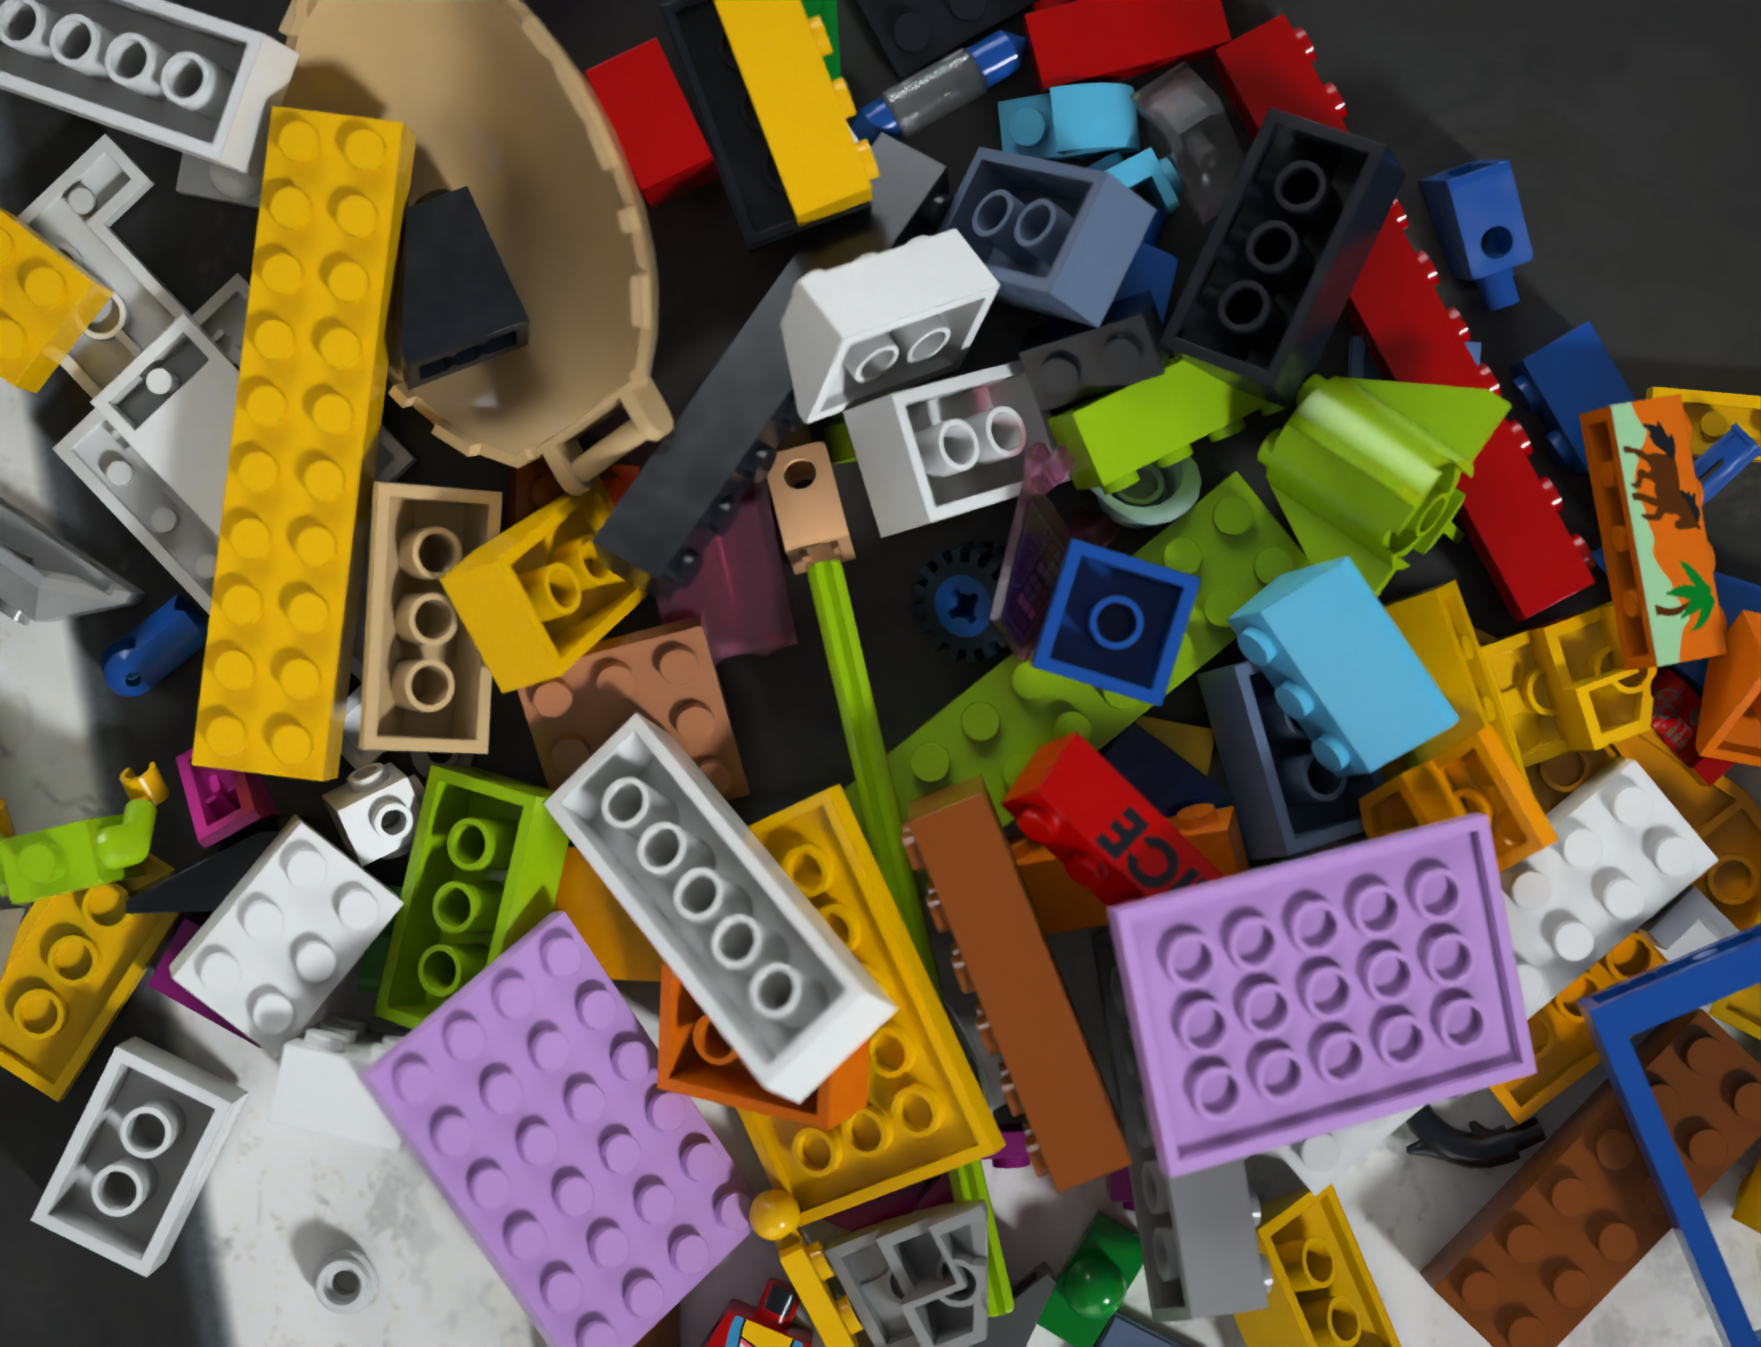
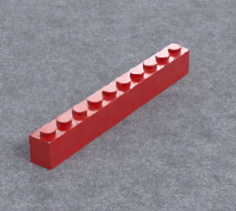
[1211,13,1595,623]

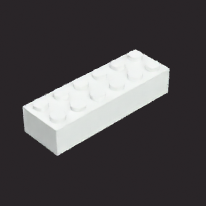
[0,0,300,178]
[543,712,898,1103]

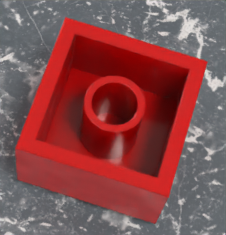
[585,37,720,210]

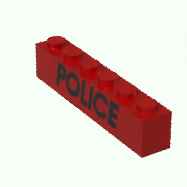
[1000,732,1226,908]

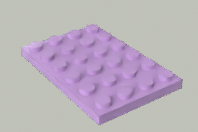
[1107,812,1537,1178]
[358,911,757,1347]

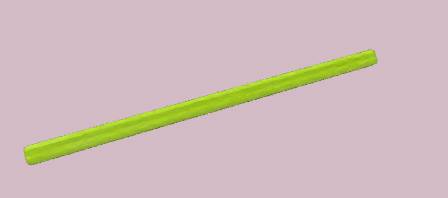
[807,558,1014,1317]

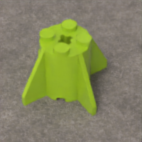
[1257,374,1512,597]

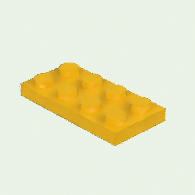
[0,817,184,1102]

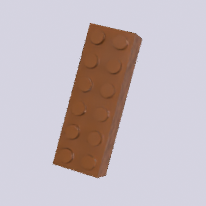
[900,774,1133,1193]
[1420,1008,1761,1347]

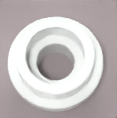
[313,1249,378,1315]

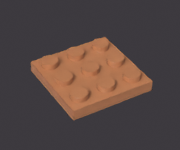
[517,615,750,841]

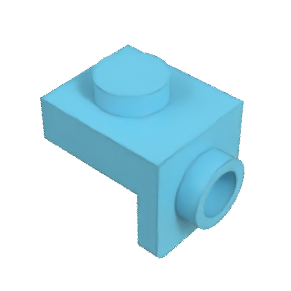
[1087,147,1183,215]

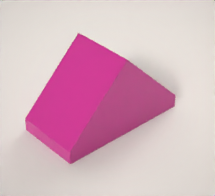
[175,748,280,849]

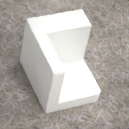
[1636,885,1740,962]

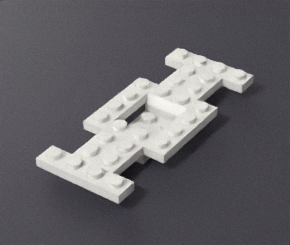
[18,133,417,770]

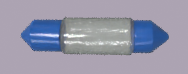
[851,30,1028,146]

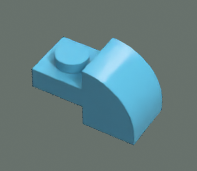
[997,83,1141,161]

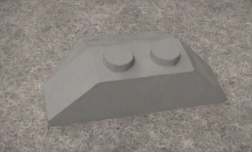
[0,496,147,625]

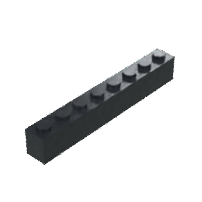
[592,132,953,604]

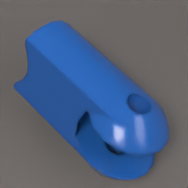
[100,593,208,697]

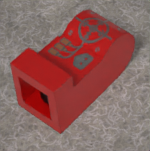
[1651,666,1736,787]

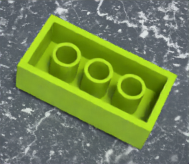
[373,765,570,1029]

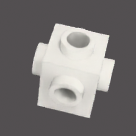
[321,762,425,867]

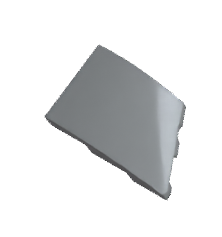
[824,1199,988,1347]

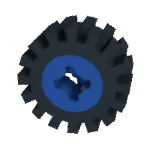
[912,540,1035,663]

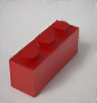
[1022,0,1231,94]

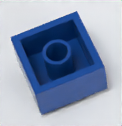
[1029,539,1201,707]

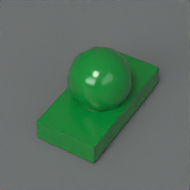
[1037,1209,1144,1347]

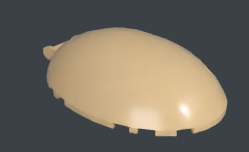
[278,0,674,496]

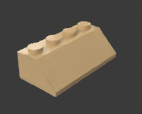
[359,482,502,754]

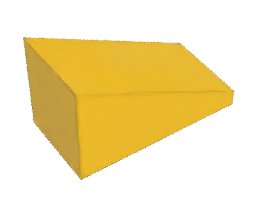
[1134,716,1215,777]

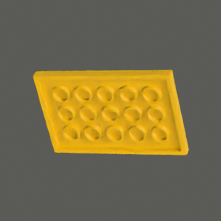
[736,783,1006,1228]

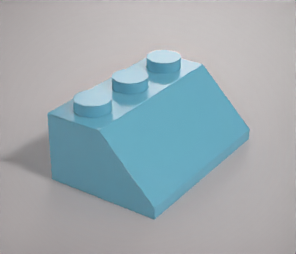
[1227,556,1460,778]

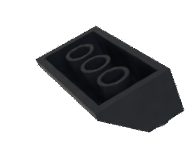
[1158,107,1406,411]

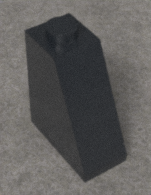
[401,186,529,390]

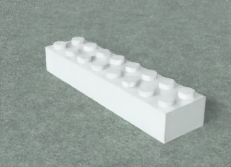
[1275,756,1719,1197]

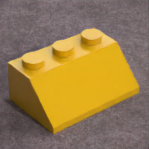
[1233,1183,1402,1347]

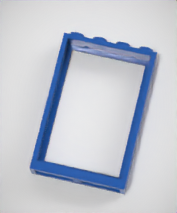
[1576,923,1761,1347]

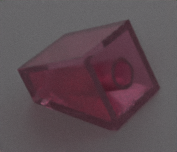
[656,476,798,665]

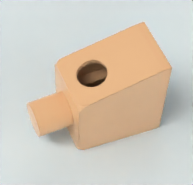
[767,423,856,575]

